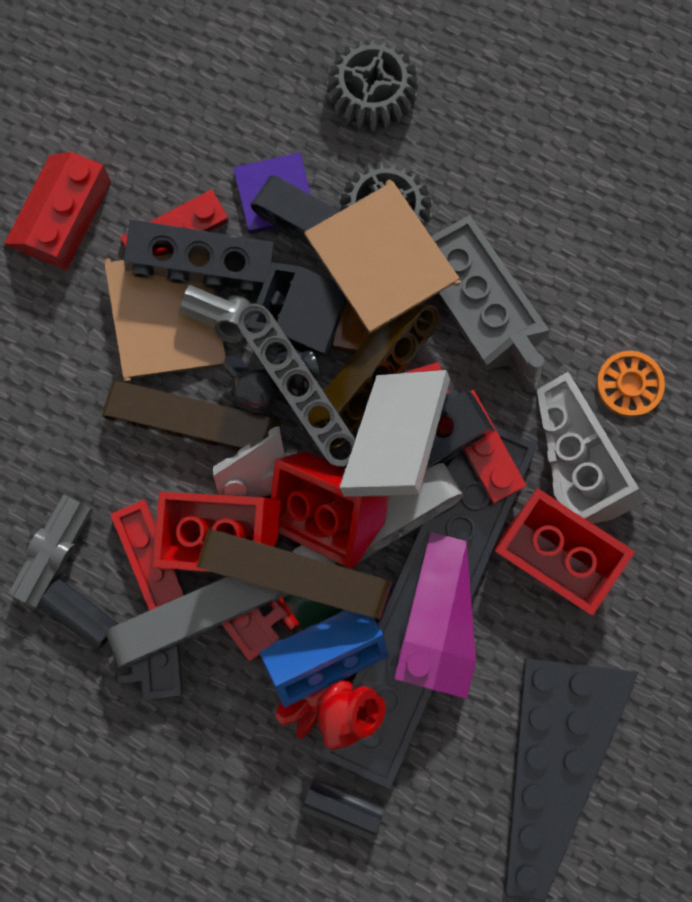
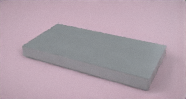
[340,370,450,497]

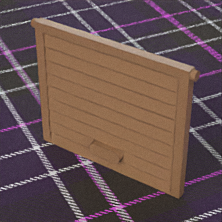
[304,180,461,334]
[104,253,226,382]

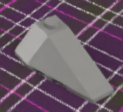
[537,372,646,524]

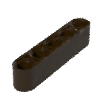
[303,302,440,449]
[102,381,281,451]
[196,528,392,620]

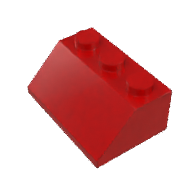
[4,152,112,271]
[270,451,389,569]
[494,488,635,616]
[153,491,281,572]

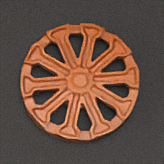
[596,351,665,417]

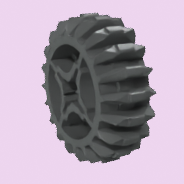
[327,38,419,132]
[339,160,432,230]

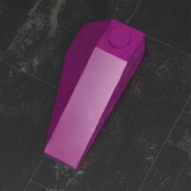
[393,532,476,699]

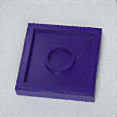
[233,152,311,234]

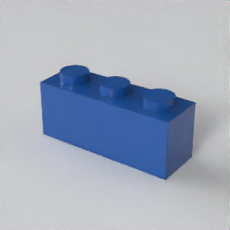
[259,610,389,708]

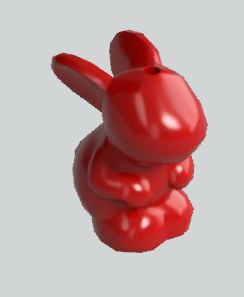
[276,678,385,751]

